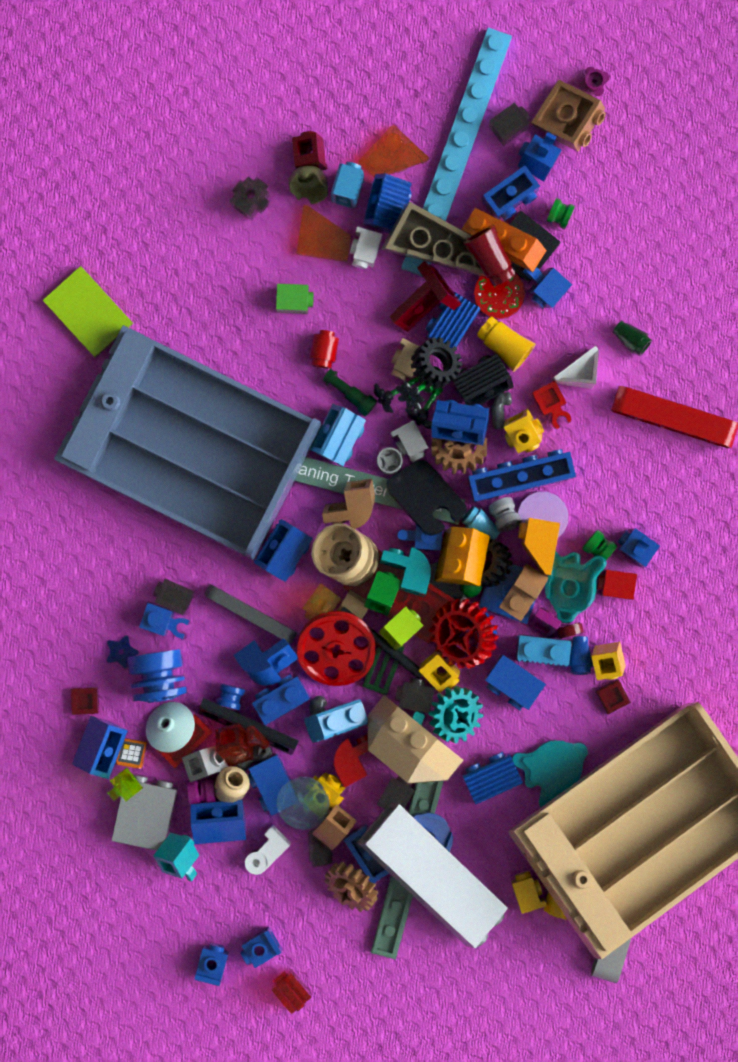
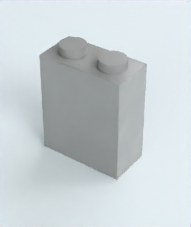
[112,774,178,851]

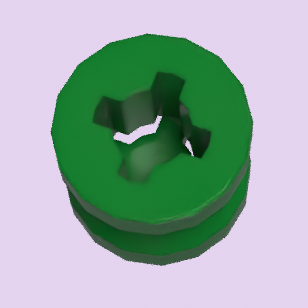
[546,198,575,229]

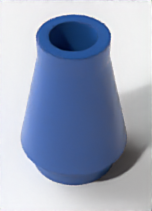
[568,636,594,675]

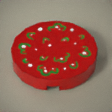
[473,273,525,320]

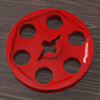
[297,611,375,686]

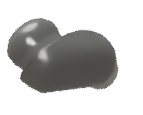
[491,391,512,429]
[235,744,272,771]

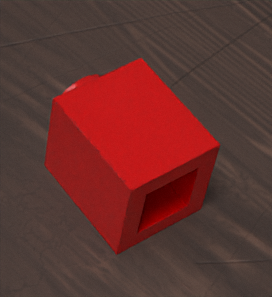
[597,570,637,600]

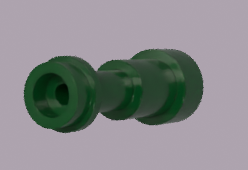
[322,369,378,417]

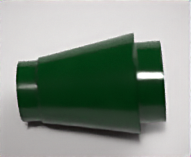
[613,320,652,356]

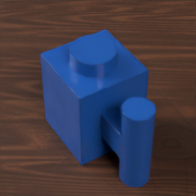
[397,525,442,551]

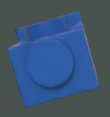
[240,927,283,968]
[194,943,229,986]

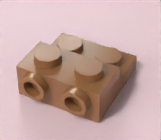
[531,79,606,152]

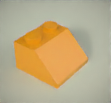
[518,518,560,576]
[435,527,490,586]

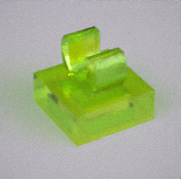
[108,768,143,801]

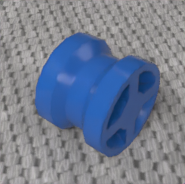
[216,683,245,710]

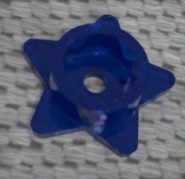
[106,635,139,669]

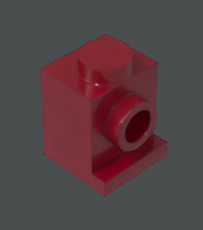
[292,131,328,170]

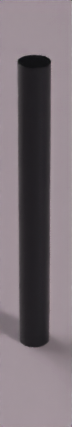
[341,606,422,679]

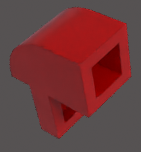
[334,733,369,788]

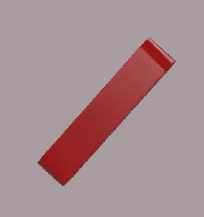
[611,386,738,449]

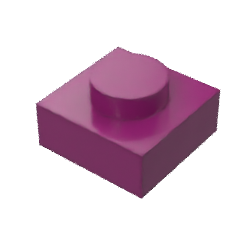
[528,608,562,639]

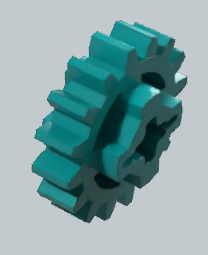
[428,686,484,743]

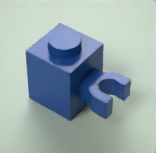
[517,132,562,182]
[522,267,572,309]
[617,528,660,568]
[139,603,190,639]

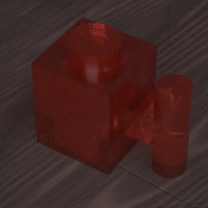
[215,722,269,766]
[271,969,312,1014]

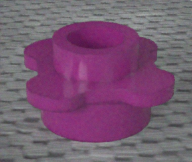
[580,67,609,96]

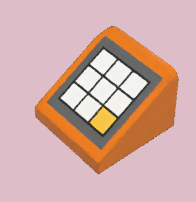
[116,738,147,769]

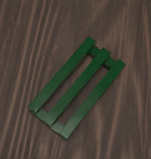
[362,646,405,695]

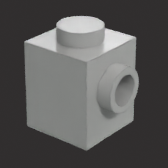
[182,744,228,782]

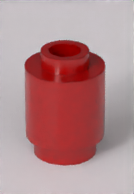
[310,330,339,369]

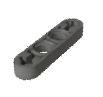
[204,584,298,644]

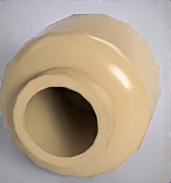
[214,766,250,802]

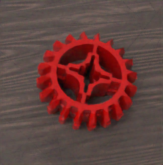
[429,598,499,669]

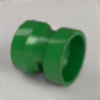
[582,529,618,560]

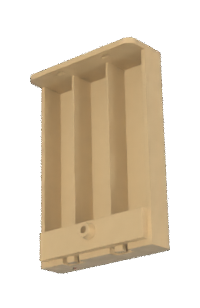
[508,702,738,959]

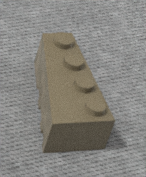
[381,202,485,276]

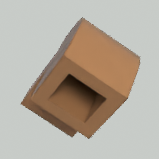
[322,479,375,529]
[499,563,548,621]
[312,804,356,850]

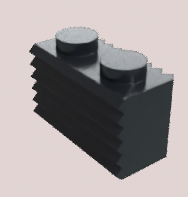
[452,353,514,405]

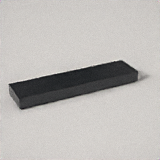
[198,698,299,755]

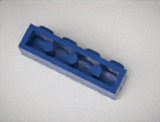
[467,449,576,503]

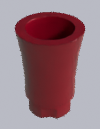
[463,225,515,286]

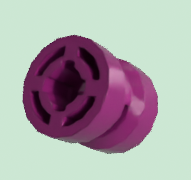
[187,778,216,806]

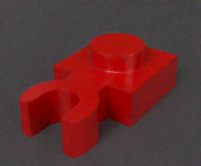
[531,381,572,430]

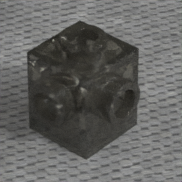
[229,177,270,221]

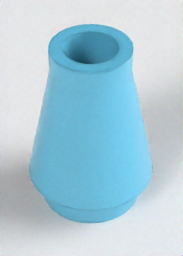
[461,506,500,540]

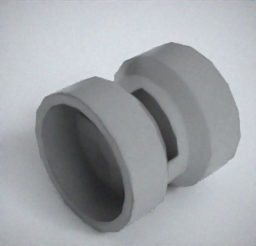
[377,447,403,475]
[488,497,522,532]

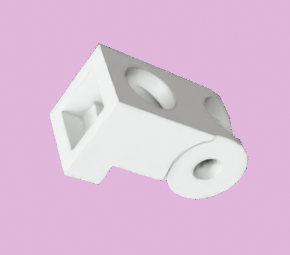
[245,825,291,875]

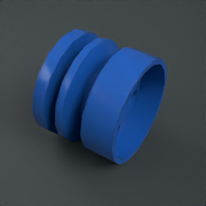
[127,649,187,703]

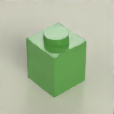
[276,284,314,314]

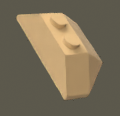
[368,695,464,784]

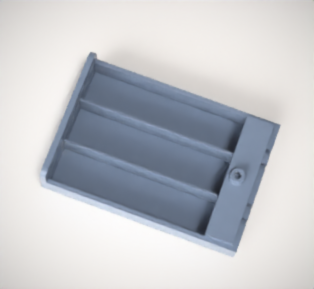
[54,325,321,560]

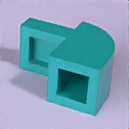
[379,547,431,597]

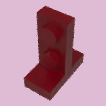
[389,261,461,332]

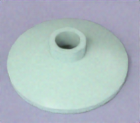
[146,702,195,753]

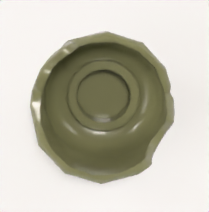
[288,166,328,204]

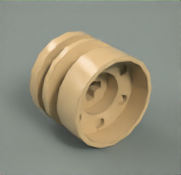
[312,524,379,586]

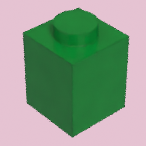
[364,571,402,616]

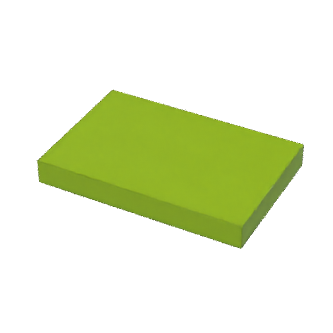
[43,266,133,358]

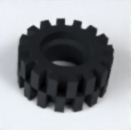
[411,337,462,389]
[481,538,513,587]

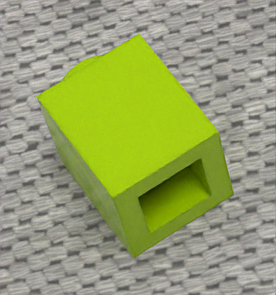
[378,607,423,650]

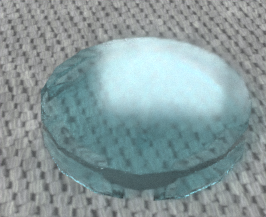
[277,776,329,830]

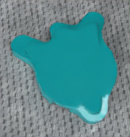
[545,551,607,623]
[512,740,588,807]

